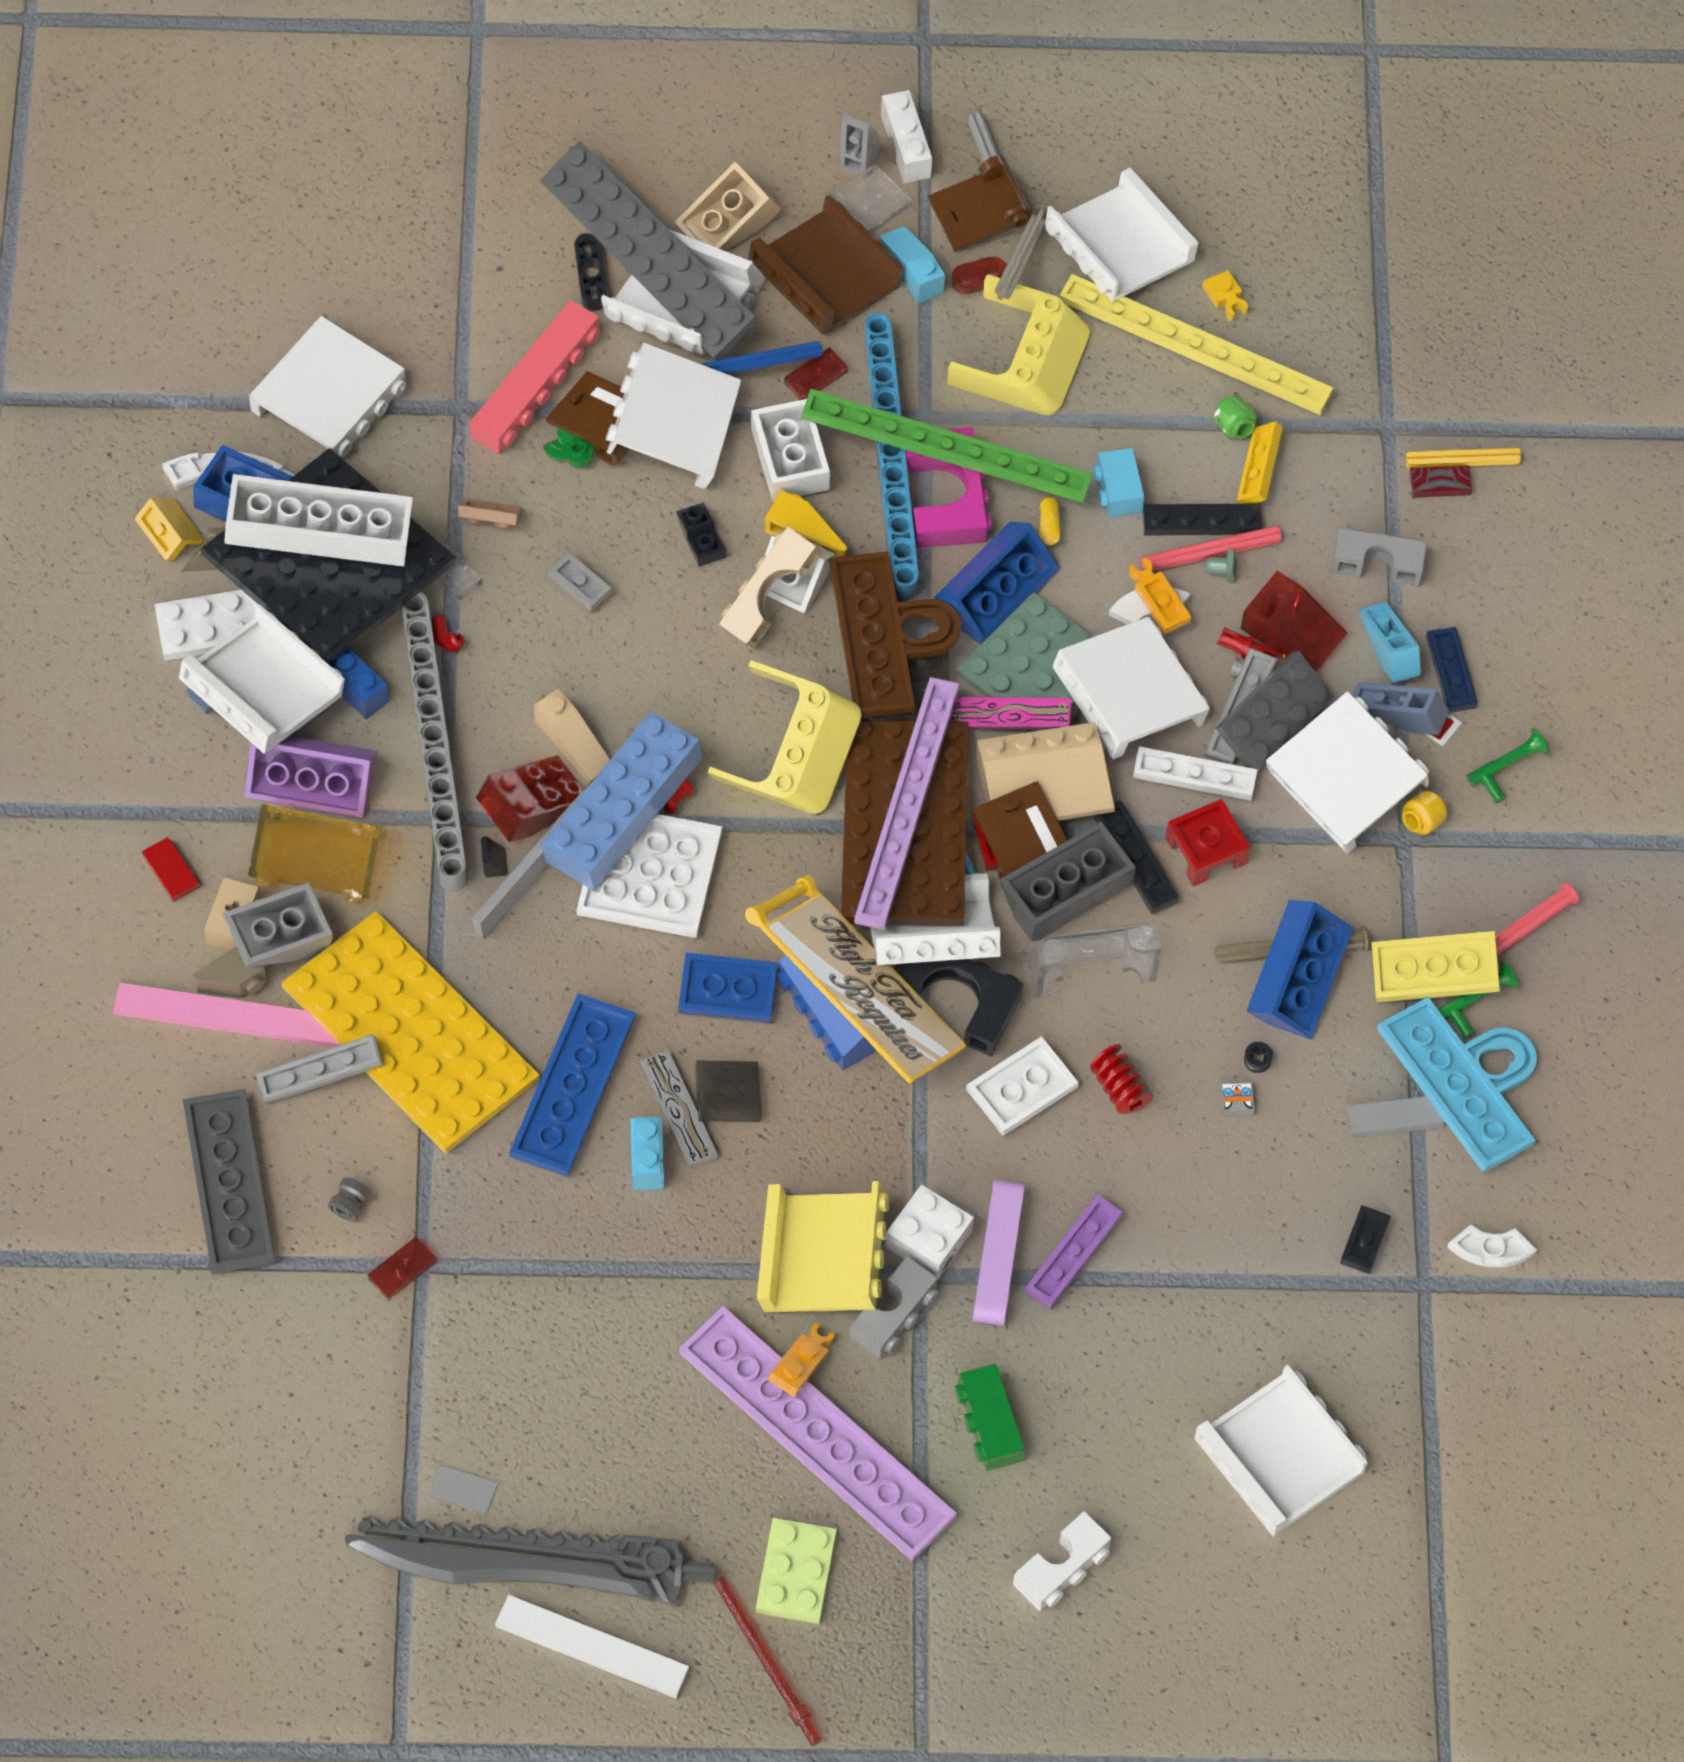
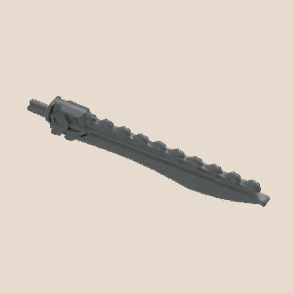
[344,1516,715,1607]

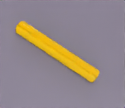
[1405,447,1521,468]

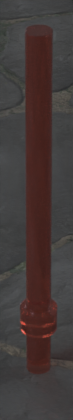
[713,1576,822,1746]

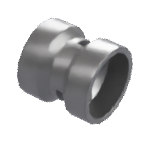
[328,1177,370,1221]

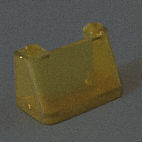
[248,804,388,904]

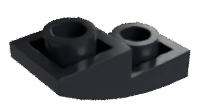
[676,502,726,566]

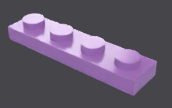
[1025,1194,1123,1310]

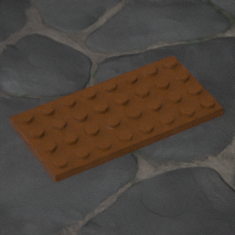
[841,719,968,926]

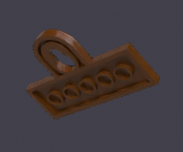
[829,551,961,718]

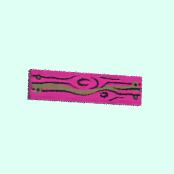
[950,697,1072,730]

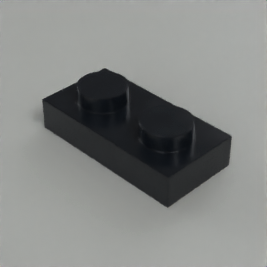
[1340,1205,1391,1274]

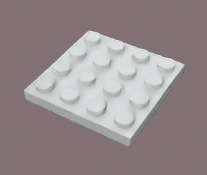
[577,814,722,938]

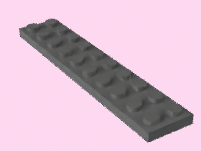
[540,141,759,360]

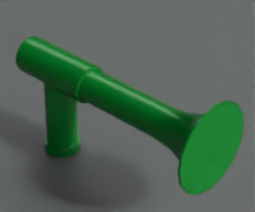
[1466,728,1549,804]
[1438,961,1519,1040]

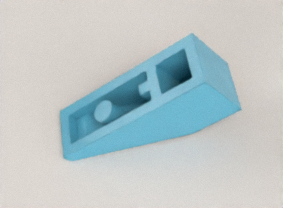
[879,226,945,304]
[1359,602,1421,683]

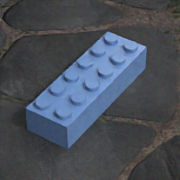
[541,711,703,891]

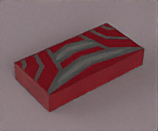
[1409,465,1472,498]

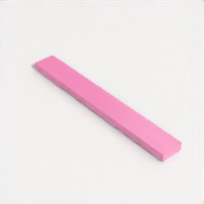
[113,983,339,1047]

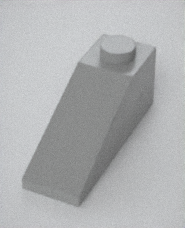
[840,114,880,178]

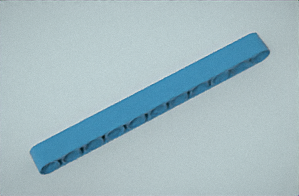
[864,313,919,601]

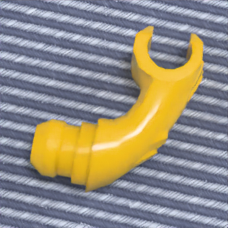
[1038,497,1060,546]

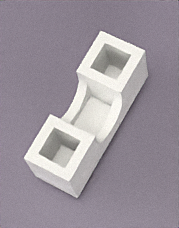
[881,90,932,184]
[1013,1511,1111,1611]

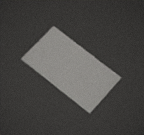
[429,1465,498,1514]

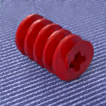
[1090,1044,1153,1114]

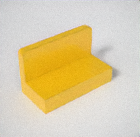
[134,498,204,561]

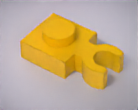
[1202,270,1248,321]

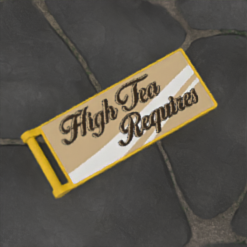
[745,875,966,1084]

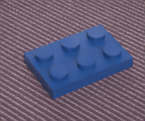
[678,953,777,1023]

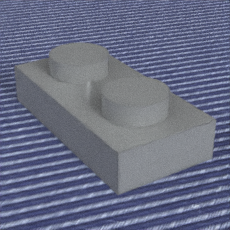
[548,552,612,612]

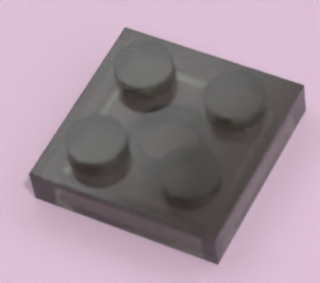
[695,1060,762,1122]

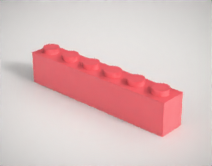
[470,300,600,454]

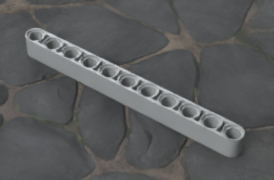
[401,592,467,891]

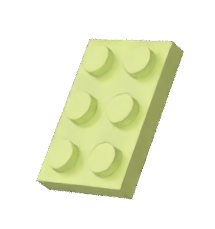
[755,1518,837,1624]

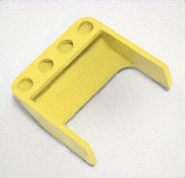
[947,275,1090,416]
[707,660,862,815]

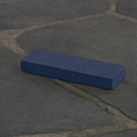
[1426,627,1478,713]

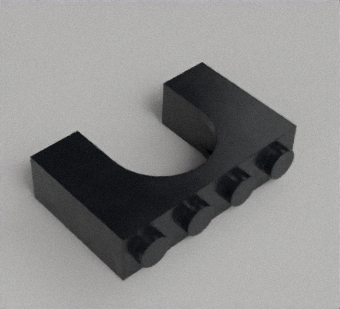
[894,959,1024,1057]

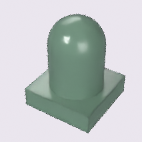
[1204,550,1237,583]

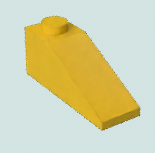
[765,490,847,557]

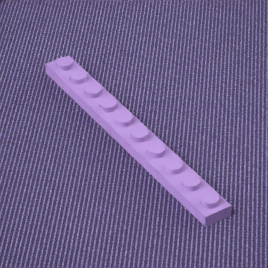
[855,677,959,930]

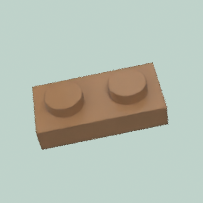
[458,498,521,528]

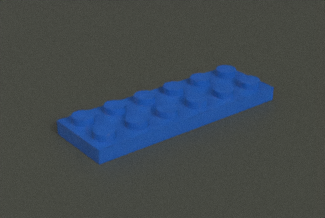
[509,993,635,1177]

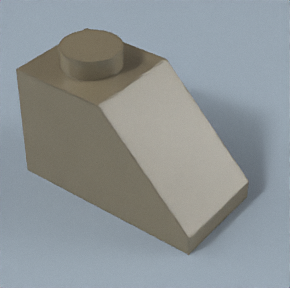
[192,946,267,998]

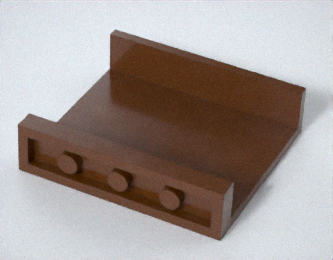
[748,195,904,335]

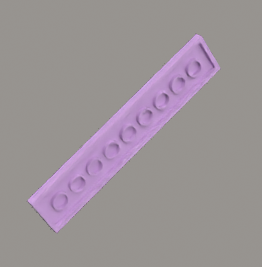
[679,1306,957,1562]

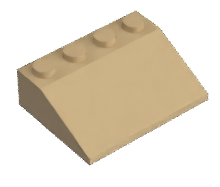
[977,722,1114,821]

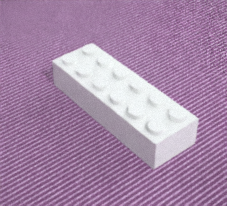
[225,474,413,566]

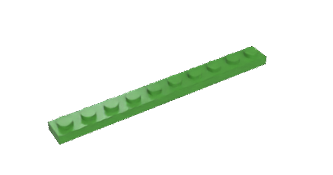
[801,389,1092,503]

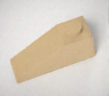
[534,689,610,784]

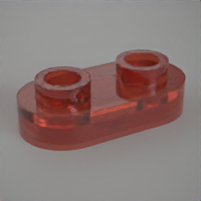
[951,257,1007,294]

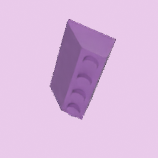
[244,735,377,818]

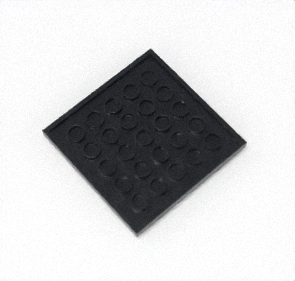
[201,448,456,665]

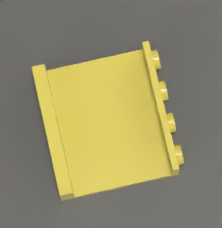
[757,1181,889,1312]

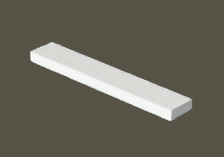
[495,1595,689,1699]

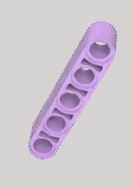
[972,1179,1025,1326]

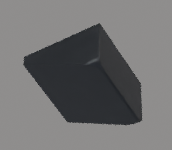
[481,836,508,878]

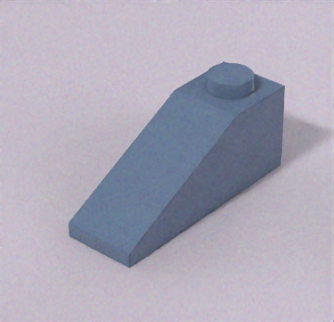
[1352,682,1449,735]

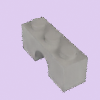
[1331,528,1426,587]
[849,1257,938,1360]

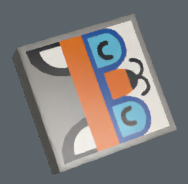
[1220,1082,1254,1116]

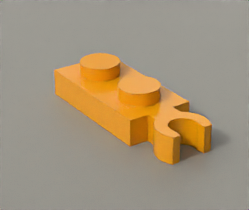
[1129,558,1191,634]
[768,1322,835,1397]

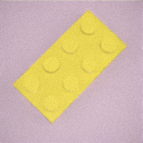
[1372,931,1500,1003]

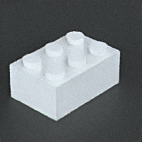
[751,399,830,502]

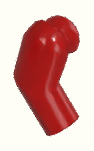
[431,615,464,652]

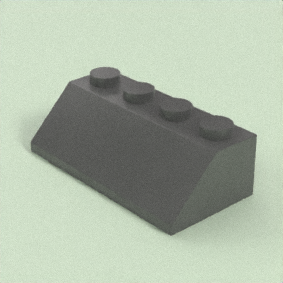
[1000,822,1136,942]

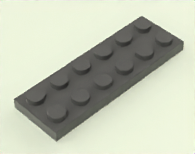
[183,1089,275,1274]

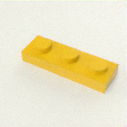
[1237,421,1283,504]

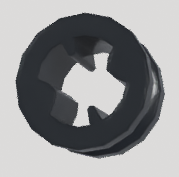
[1244,1042,1273,1073]

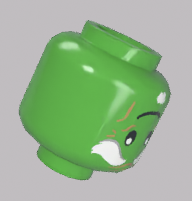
[1213,396,1257,439]

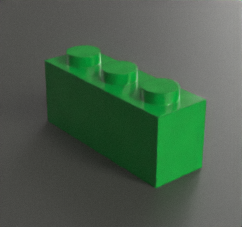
[954,1363,1025,1471]

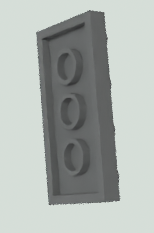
[1215,651,1334,772]

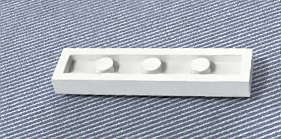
[1133,746,1258,801]

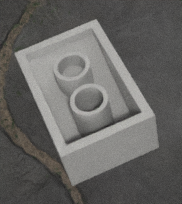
[223,882,333,967]

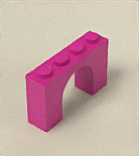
[905,427,992,548]

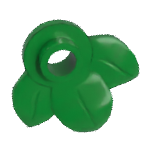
[543,428,594,468]

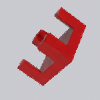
[1165,799,1250,887]

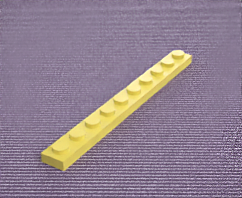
[1059,274,1334,415]

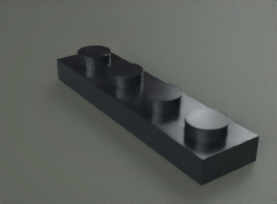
[1142,503,1262,536]
[1094,800,1179,914]

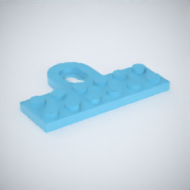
[1377,997,1537,1173]

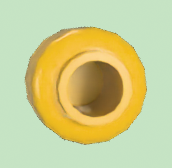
[1402,790,1447,835]

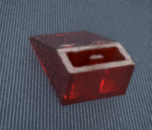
[1240,570,1348,673]
[476,755,584,842]

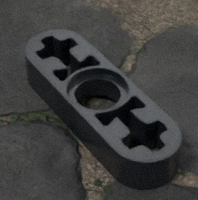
[574,233,607,311]

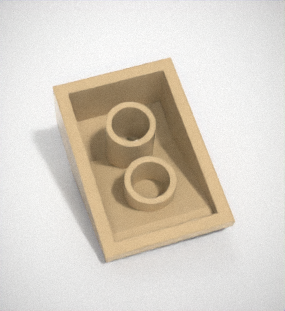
[675,161,782,251]

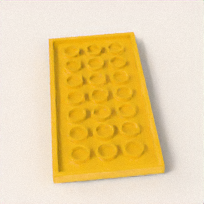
[282,911,540,1154]

